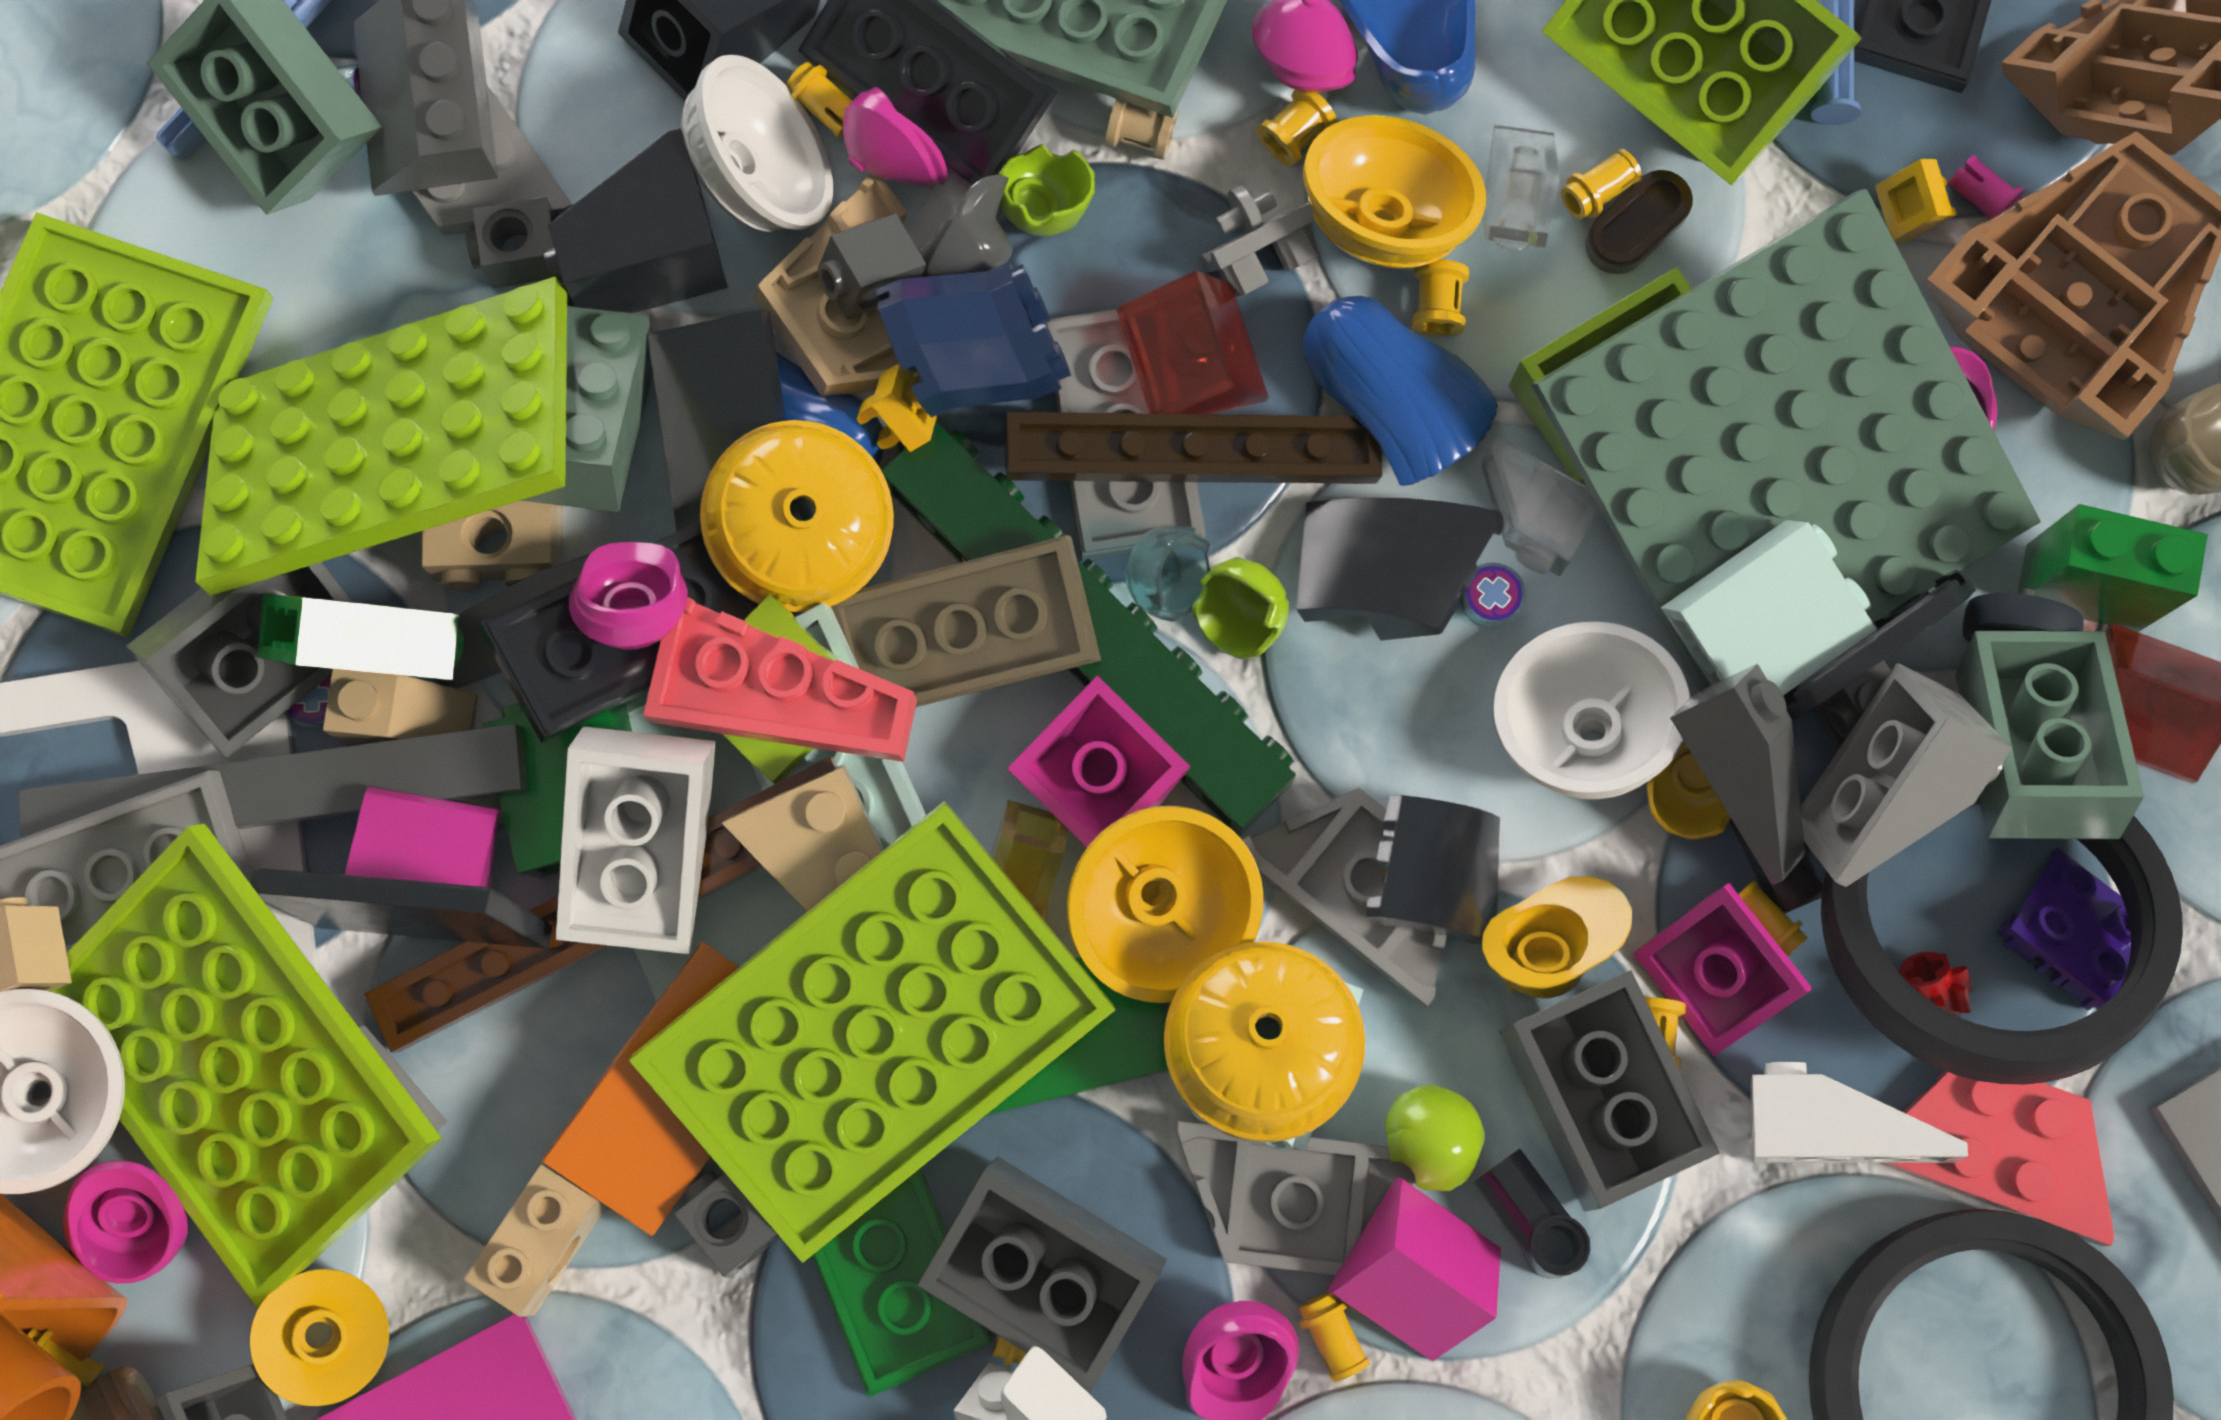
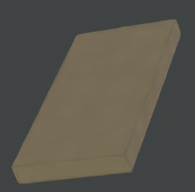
[831,535,1101,708]

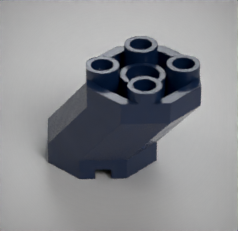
[876,262,1071,418]

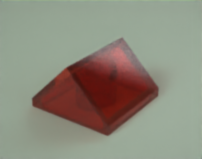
[1116,271,1269,414]
[2105,623,2221,784]

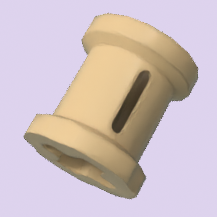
[1105,99,1178,160]

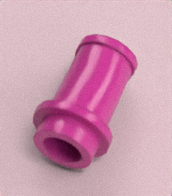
[1947,155,2025,222]

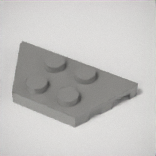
[412,85,573,235]
[1242,788,1447,1009]
[1176,1121,1415,1276]

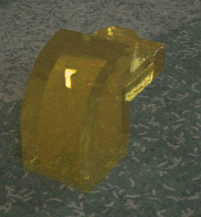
[990,800,1068,922]

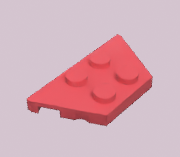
[1880,1071,2114,1246]

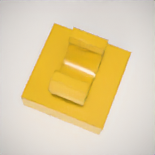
[1875,159,1957,242]
[856,363,937,452]

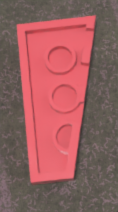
[643,597,917,762]

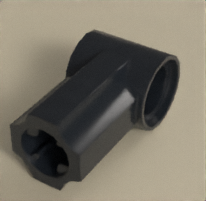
[1473,1148,1591,1279]

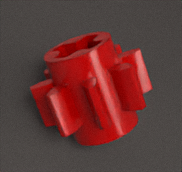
[1898,951,1973,1017]

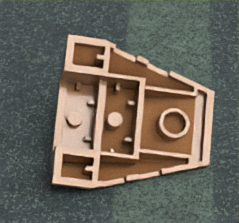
[2001,0,2221,155]
[1924,131,2221,440]

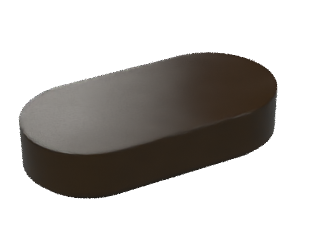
[1585,170,1693,274]

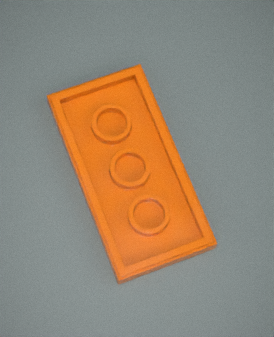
[542,940,740,1236]

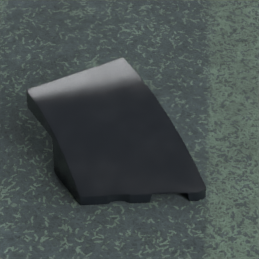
[1296,498,1504,641]
[1366,795,1500,944]

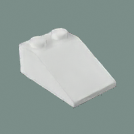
[556,726,715,954]
[1750,1062,1968,1163]

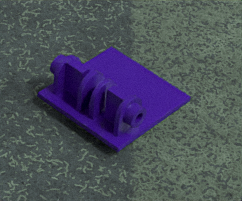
[1996,847,2131,1011]

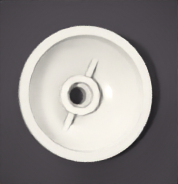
[681,55,833,232]
[1494,621,1690,799]
[0,989,125,1194]

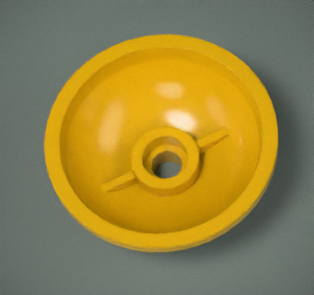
[1303,115,1487,269]
[700,420,894,613]
[1067,806,1263,1003]
[1164,942,1365,1142]

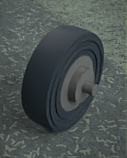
[1962,588,2084,642]

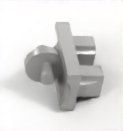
[1200,185,1319,297]

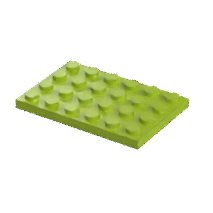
[0,212,273,638]
[195,277,567,596]
[629,801,1115,1263]
[51,824,442,1307]

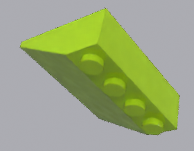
[1541,0,1861,186]

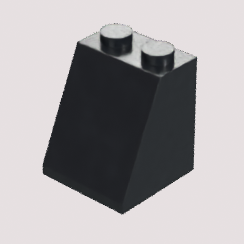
[618,0,820,101]
[543,128,728,314]

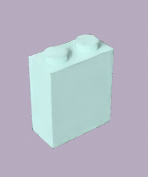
[1661,520,1877,695]

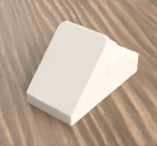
[953,1346,1107,1420]

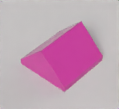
[1007,676,1191,847]
[344,786,499,888]
[1633,883,1812,1057]
[1327,1177,1501,1361]

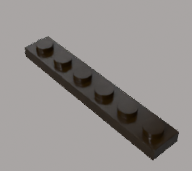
[1004,412,1383,484]

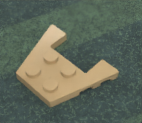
[753,174,921,397]

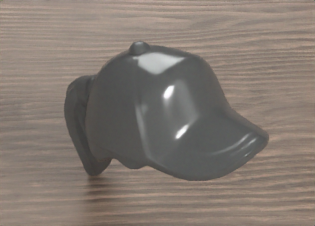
[918,175,1012,277]

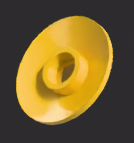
[249,1268,389,1406]

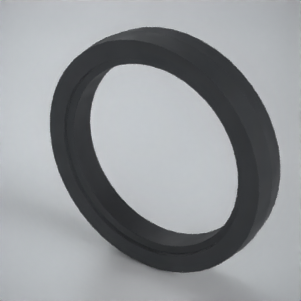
[1821,797,2183,1085]
[1809,1209,2174,1420]

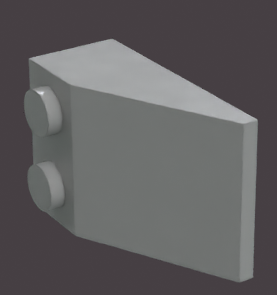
[1801,663,2012,887]

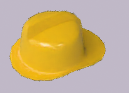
[1482,876,1632,999]

